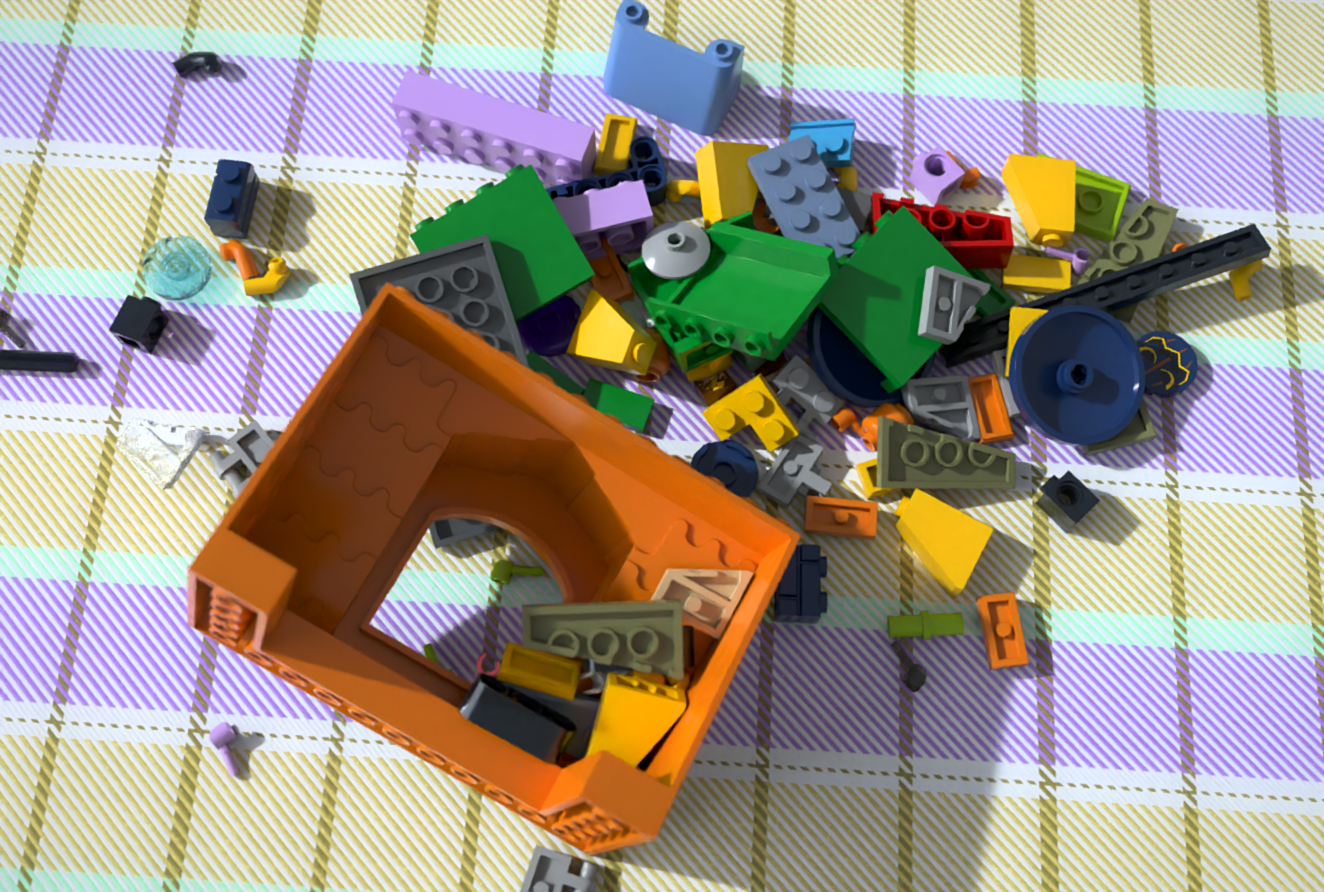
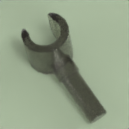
[0,308,26,349]
[891,640,927,692]

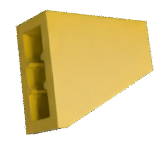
[695,141,768,229]
[1001,154,1076,248]
[566,289,657,376]
[894,488,994,598]
[584,671,686,767]

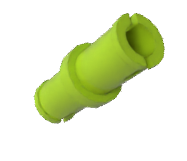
[887,610,964,640]

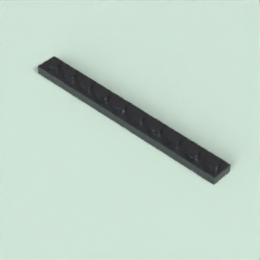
[937,224,1271,369]

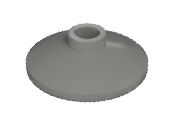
[642,221,711,280]

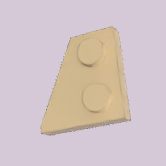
[651,568,753,640]

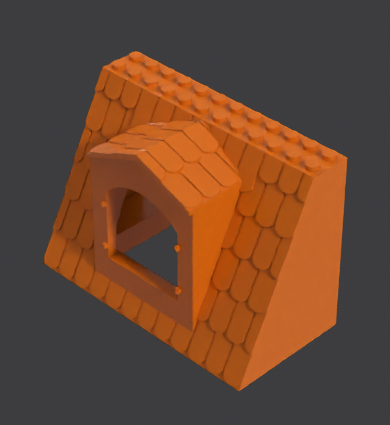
[187,282,801,856]

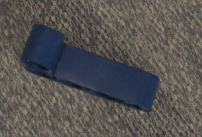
[546,136,667,207]

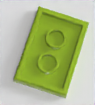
[1037,152,1132,244]

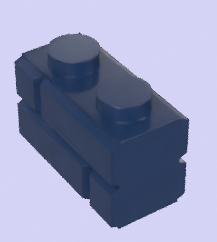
[204,159,260,240]
[774,544,828,624]

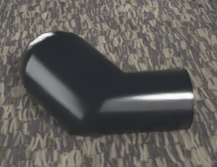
[172,51,222,77]

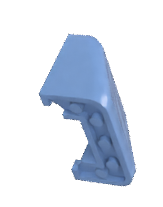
[603,0,745,136]

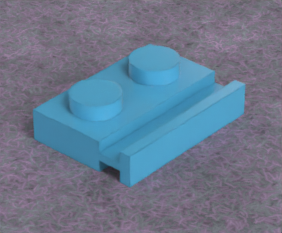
[788,118,856,168]

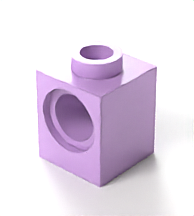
[909,145,965,206]

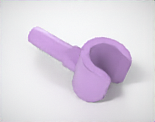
[1044,246,1089,274]
[209,722,239,777]

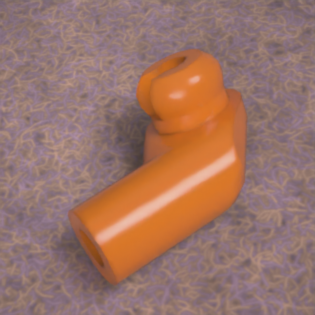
[219,239,259,281]

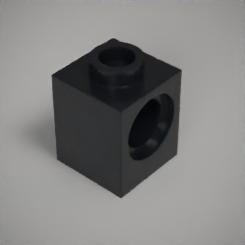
[109,295,169,355]
[1036,470,1100,533]

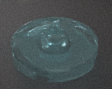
[142,236,213,301]

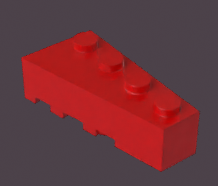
[869,192,1014,269]

